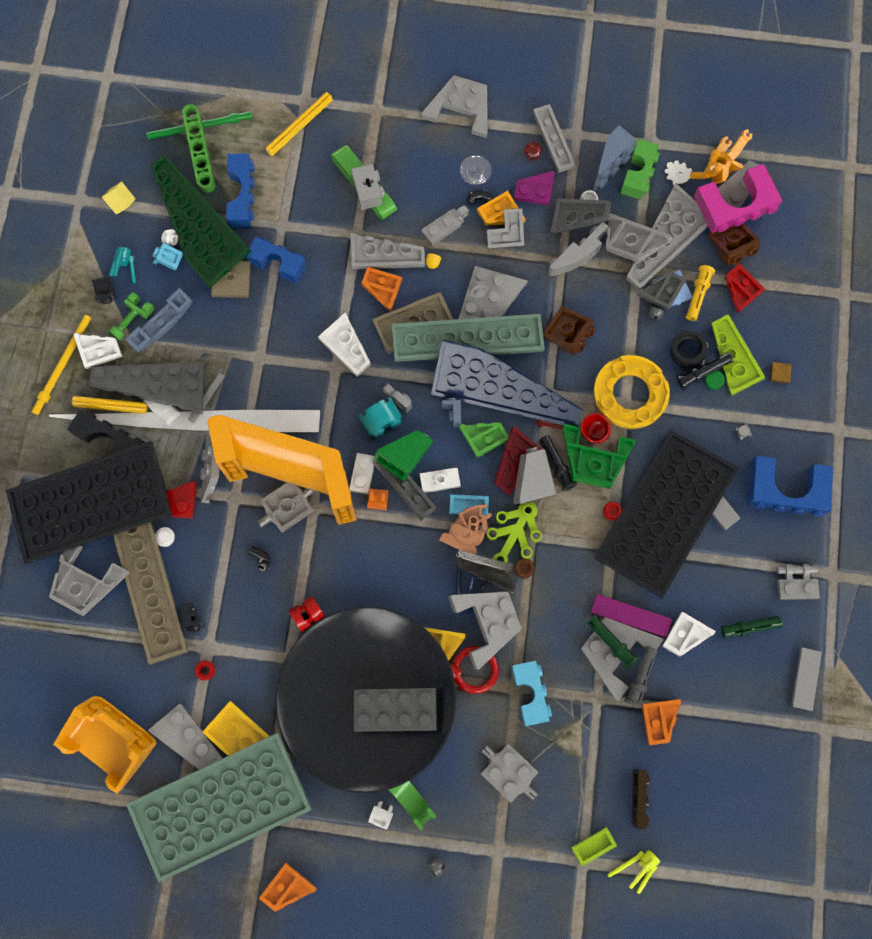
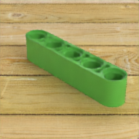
[182,104,216,194]
[331,145,397,220]

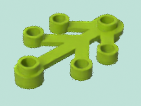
[487,501,542,569]

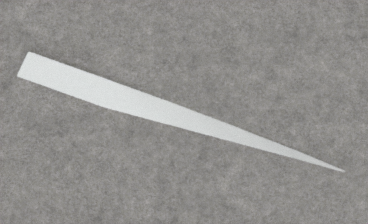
[49,410,320,432]

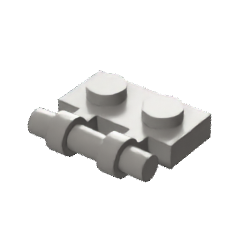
[776,564,820,600]

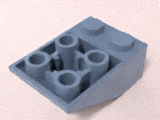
[593,125,636,192]

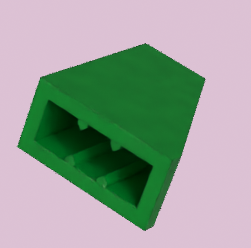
[373,430,433,482]

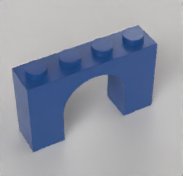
[748,456,834,517]

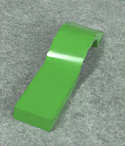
[389,781,437,830]

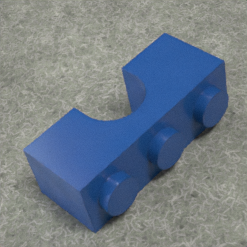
[246,237,306,284]

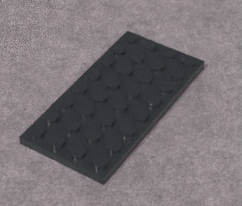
[594,430,739,599]
[6,441,173,564]

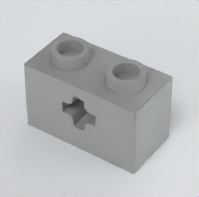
[351,164,385,210]

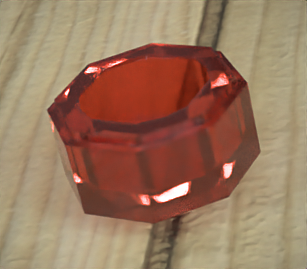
[524,141,542,161]

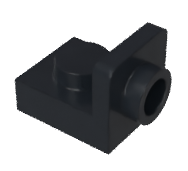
[92,276,117,304]
[182,602,205,632]

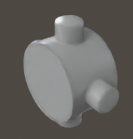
[735,424,752,440]

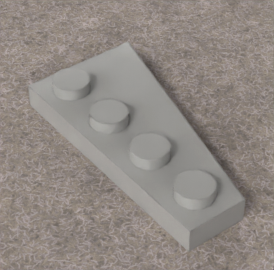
[718,160,759,208]

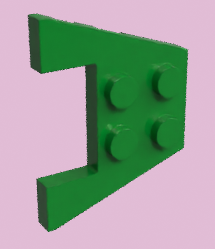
[562,424,636,489]

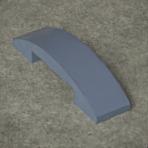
[125,288,193,353]

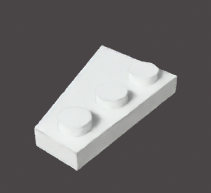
[318,313,371,377]

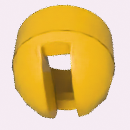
[426,254,441,269]

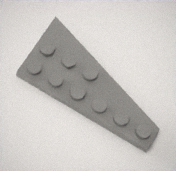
[626,183,708,291]
[459,266,528,319]

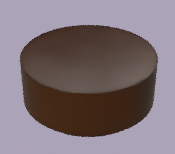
[515,558,535,579]

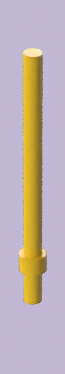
[31,315,91,415]

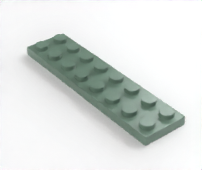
[391,314,545,362]

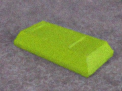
[571,827,617,867]

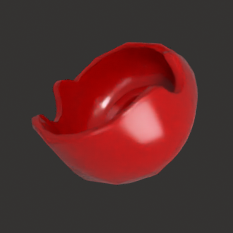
[581,413,611,444]

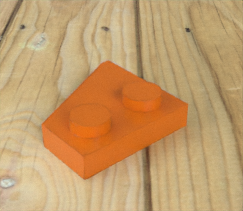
[362,267,402,311]
[641,699,681,745]
[259,862,317,912]

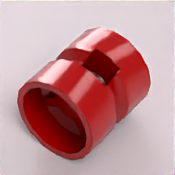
[288,596,325,632]

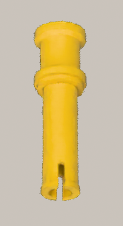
[685,265,715,321]

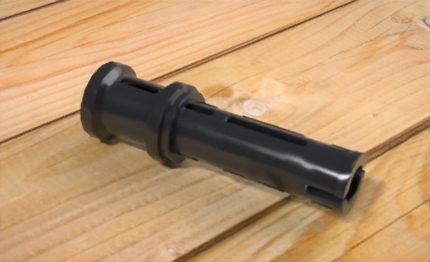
[676,352,733,391]
[539,435,578,492]

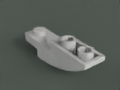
[548,222,608,277]

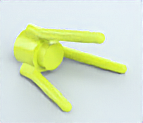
[607,850,660,894]

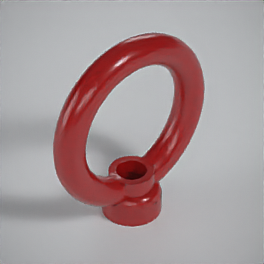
[450,646,499,694]

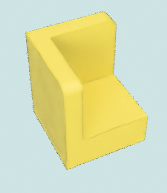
[102,181,135,214]

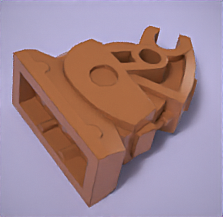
[439,504,492,557]

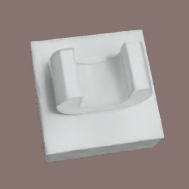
[368,801,393,830]

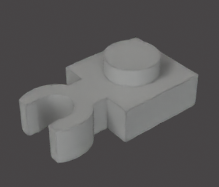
[383,384,412,413]

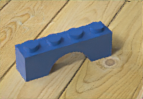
[226,154,255,228]

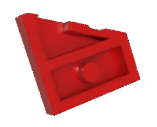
[725,263,765,313]
[167,481,198,519]

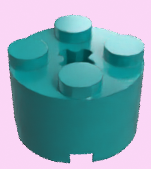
[358,397,403,439]

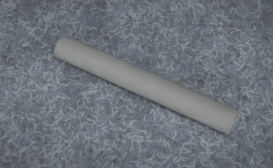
[188,373,225,423]

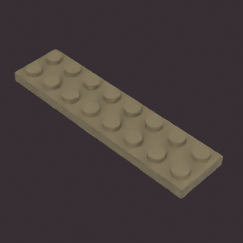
[114,523,189,665]

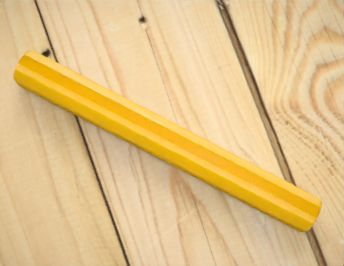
[265,92,333,156]

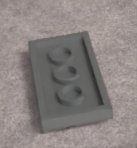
[354,688,437,732]

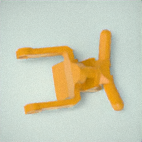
[690,129,752,184]

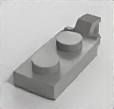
[421,205,469,246]

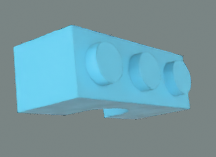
[511,661,552,727]

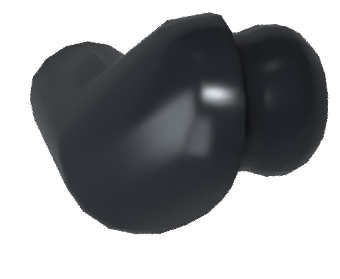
[467,189,494,204]
[248,546,271,572]

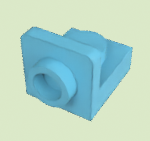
[152,243,183,271]

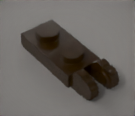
[632,769,649,830]

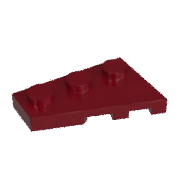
[493,426,542,495]

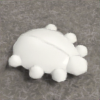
[665,161,692,185]

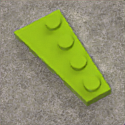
[711,314,765,396]

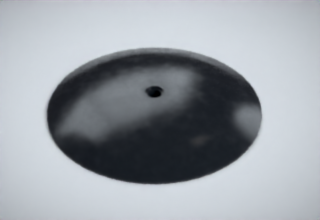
[275,607,456,793]

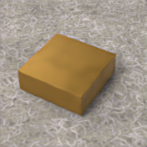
[770,362,791,384]

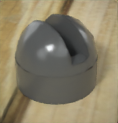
[649,305,665,320]
[427,858,445,878]

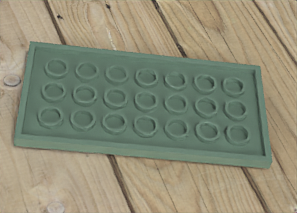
[126,732,312,883]

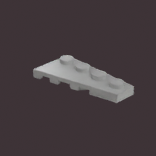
[351,233,425,270]
[148,704,224,769]

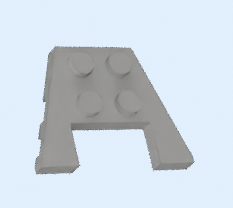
[421,75,488,138]
[49,546,129,616]
[448,592,522,670]
[581,617,664,701]

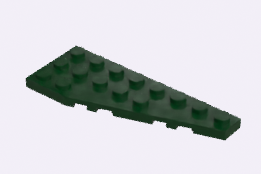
[151,154,252,288]

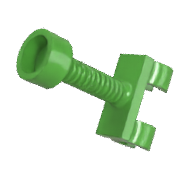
[108,292,155,341]

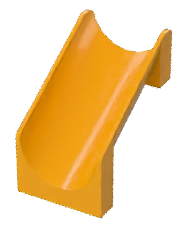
[208,415,357,525]

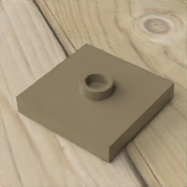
[211,261,251,298]

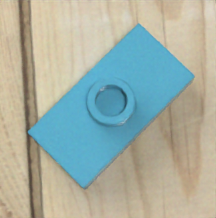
[449,494,489,516]

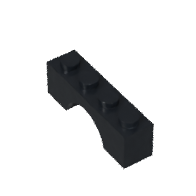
[67,410,145,452]

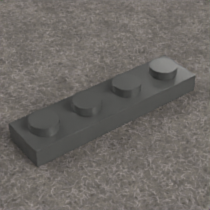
[373,461,437,521]

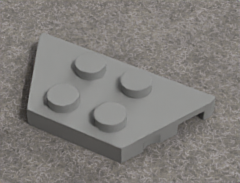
[606,213,672,263]
[200,431,219,504]

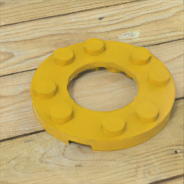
[593,355,670,429]

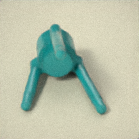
[108,247,136,284]

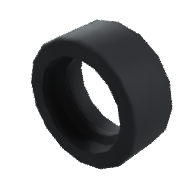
[670,330,707,368]

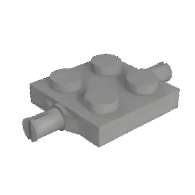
[257,483,315,533]
[481,743,539,803]

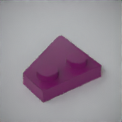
[514,171,555,206]

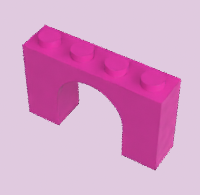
[694,164,782,233]

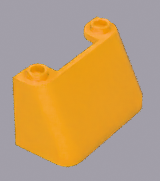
[53,696,156,794]

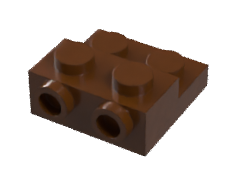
[708,223,760,265]
[543,306,595,356]

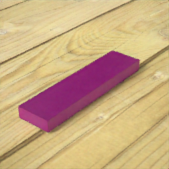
[590,594,672,638]

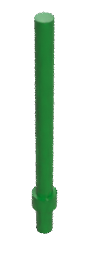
[146,111,253,140]

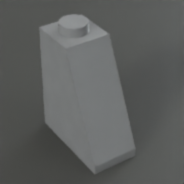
[513,447,556,504]

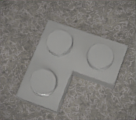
[486,208,524,248]

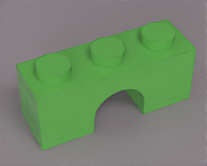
[620,139,660,200]

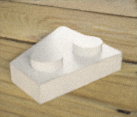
[74,333,123,369]
[662,612,716,657]

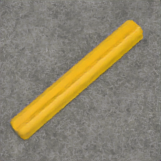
[72,396,147,414]

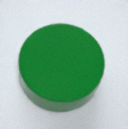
[704,371,725,390]

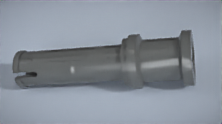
[624,646,658,708]

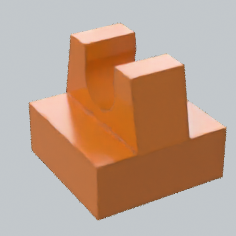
[367,489,389,511]

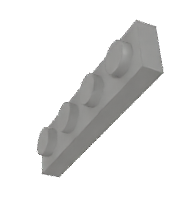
[533,104,575,173]

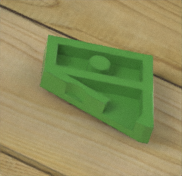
[459,422,509,458]

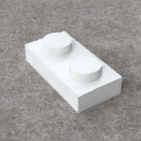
[349,453,375,495]

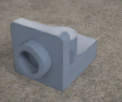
[442,398,461,427]

